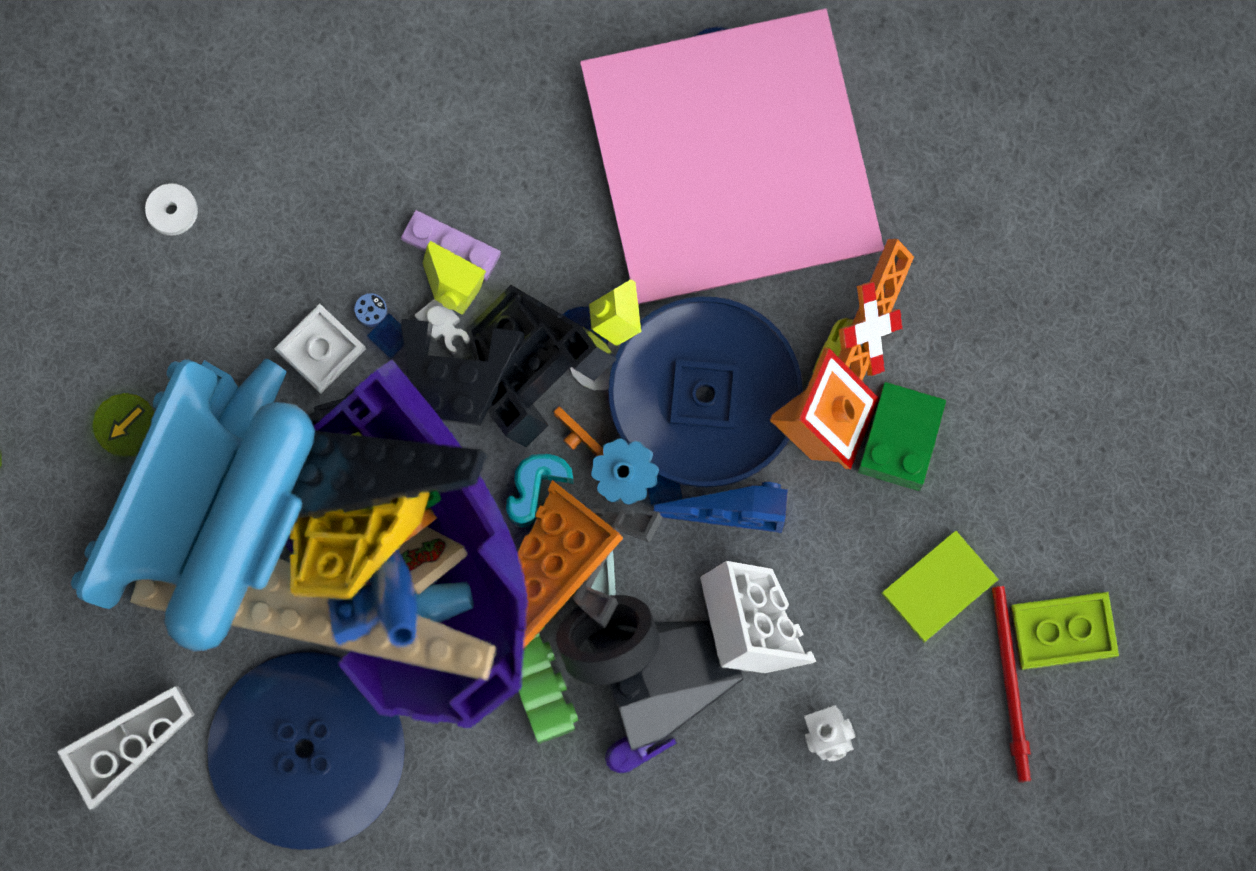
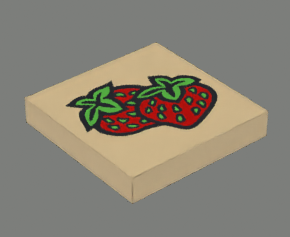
[398,527,468,594]

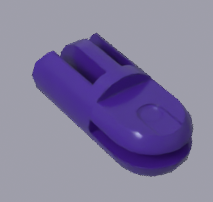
[605,737,677,773]

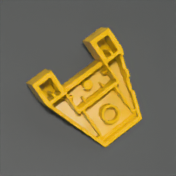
[290,492,429,599]

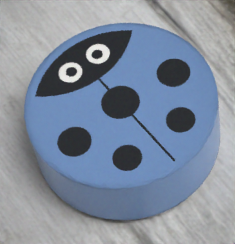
[355,293,387,327]

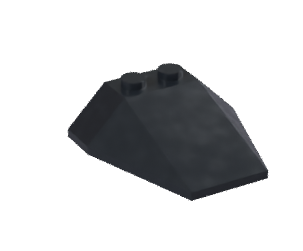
[587,621,743,751]

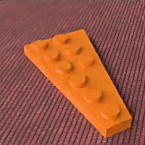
[517,480,623,648]

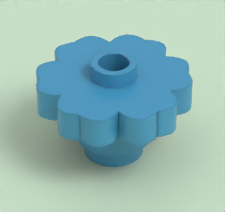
[591,439,659,505]

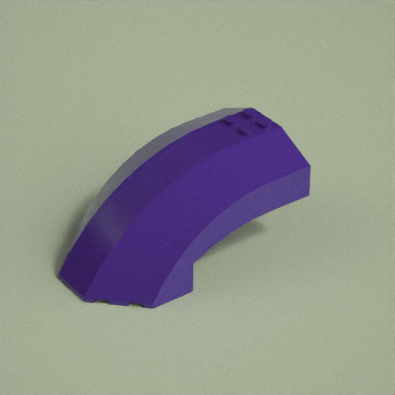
[285,360,527,729]

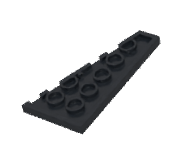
[291,431,487,523]

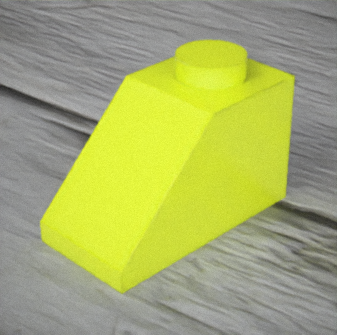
[423,241,486,315]
[589,279,641,346]

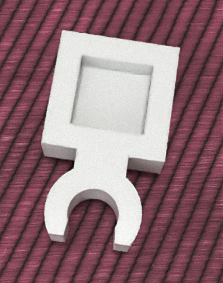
[415,299,470,354]

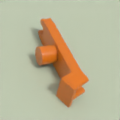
[553,406,604,456]

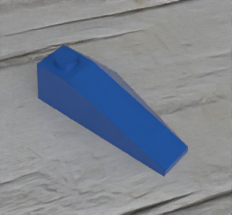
[654,482,788,533]

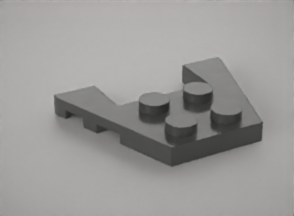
[570,508,663,628]

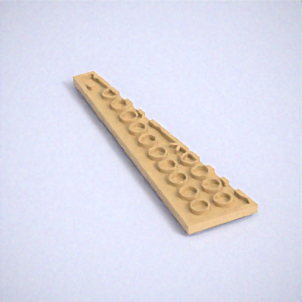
[130,559,496,680]

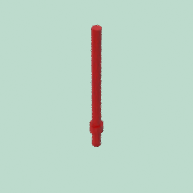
[992,586,1031,783]

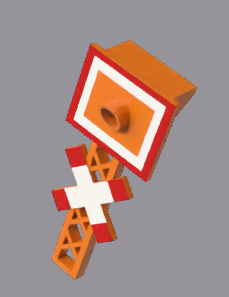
[770,239,914,470]

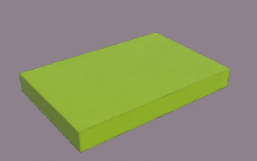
[882,531,999,643]
[1011,592,1119,670]

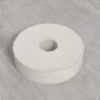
[145,184,198,235]

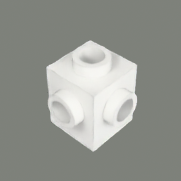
[804,705,855,761]

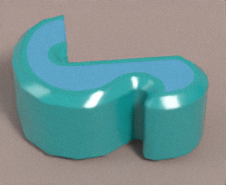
[506,454,574,528]

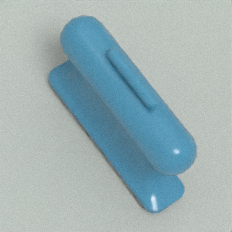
[71,359,315,651]

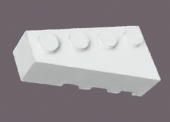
[58,686,195,810]

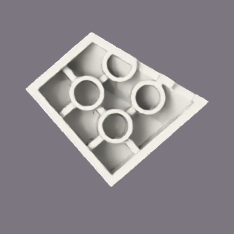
[700,561,816,673]

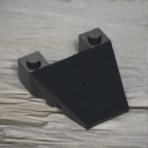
[466,285,617,447]

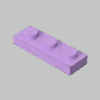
[401,210,501,281]

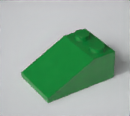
[858,382,947,491]

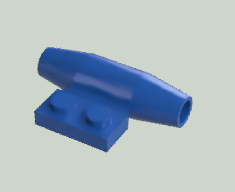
[327,548,418,647]

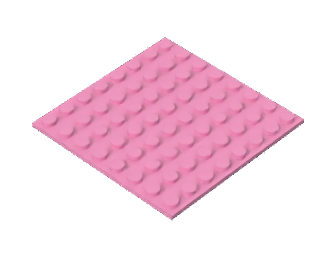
[580,9,884,305]

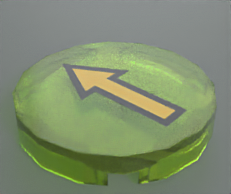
[93,393,155,457]

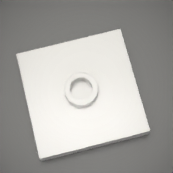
[274,303,366,394]

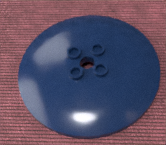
[609,296,803,488]
[207,652,405,850]

